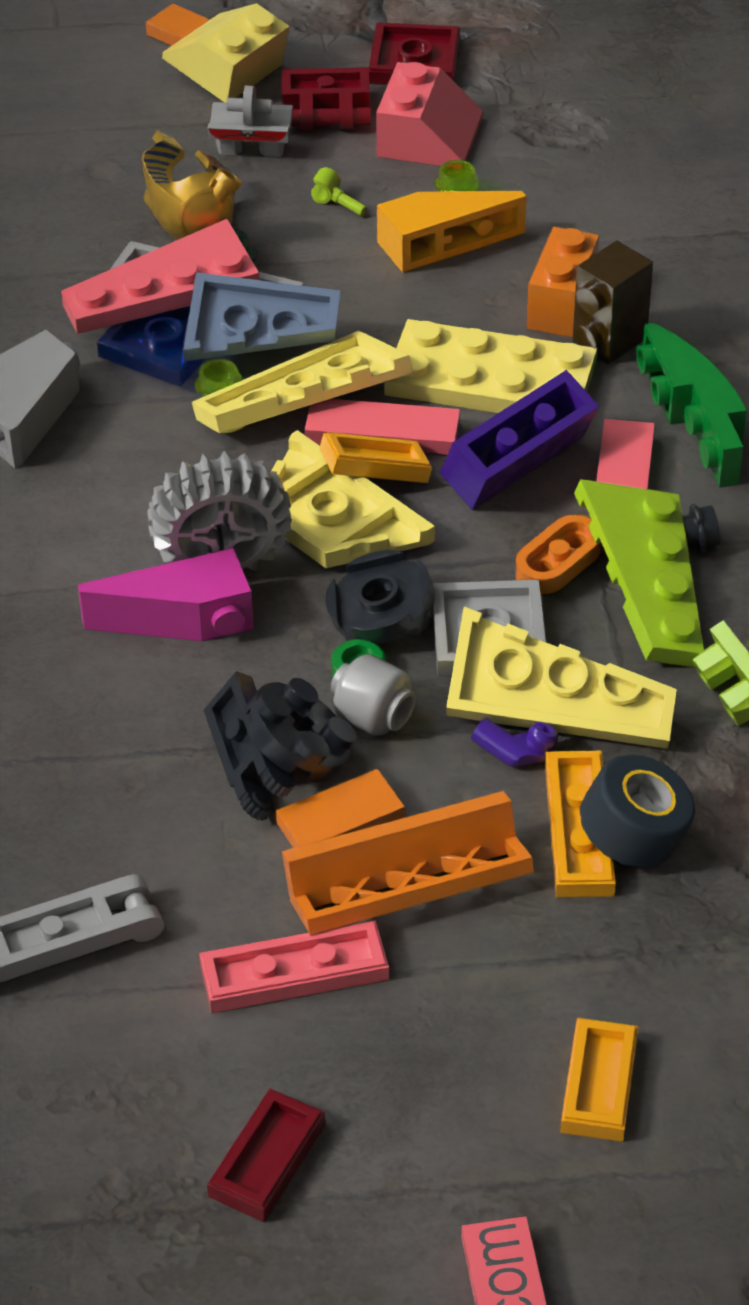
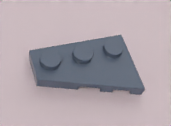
[183,272,341,362]

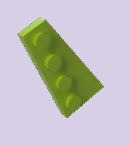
[574,479,704,667]

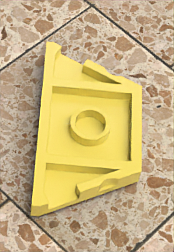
[271,430,435,568]

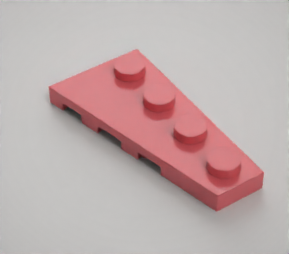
[61,219,259,334]

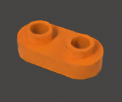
[515,515,602,594]

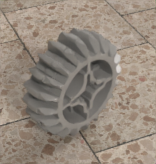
[147,451,292,571]

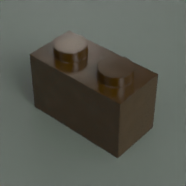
[573,240,653,364]

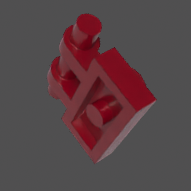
[282,67,371,131]

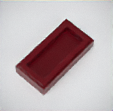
[207,1088,326,1222]

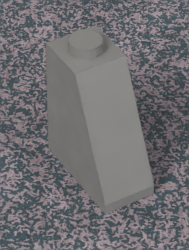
[0,330,80,468]

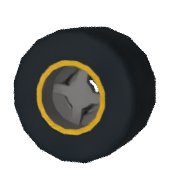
[579,754,695,868]

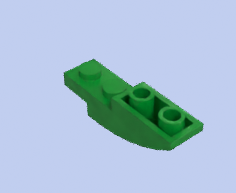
[636,323,747,488]

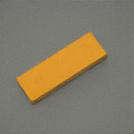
[545,751,616,898]

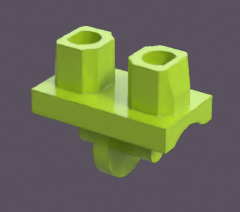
[692,620,749,726]

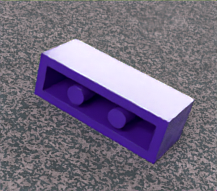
[440,370,599,510]

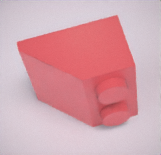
[376,62,483,169]

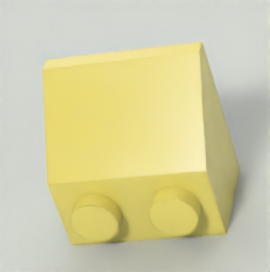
[162,3,290,103]

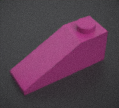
[77,548,254,641]

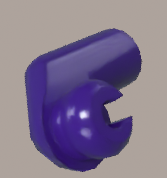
[471,717,558,767]

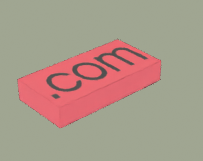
[461,1216,546,1305]

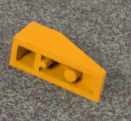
[377,191,527,273]

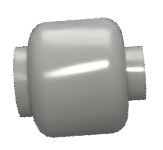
[331,654,416,736]

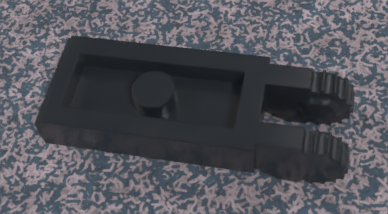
[204,671,295,821]

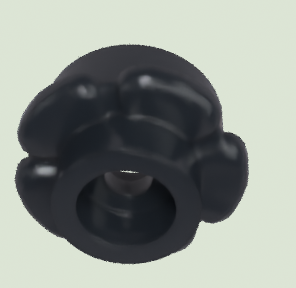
[683,503,720,554]

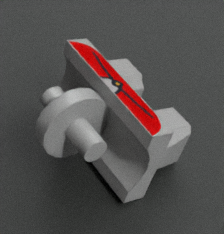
[207,86,293,157]

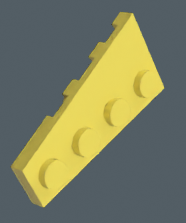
[192,330,413,433]
[446,606,677,749]

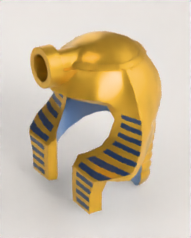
[142,130,243,240]

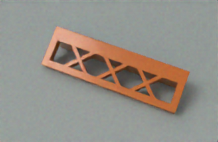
[282,791,534,935]

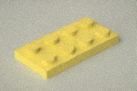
[384,319,597,413]

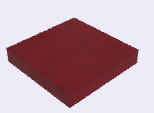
[369,22,461,85]

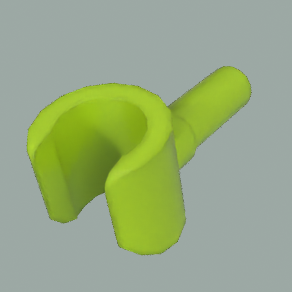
[311,167,367,217]

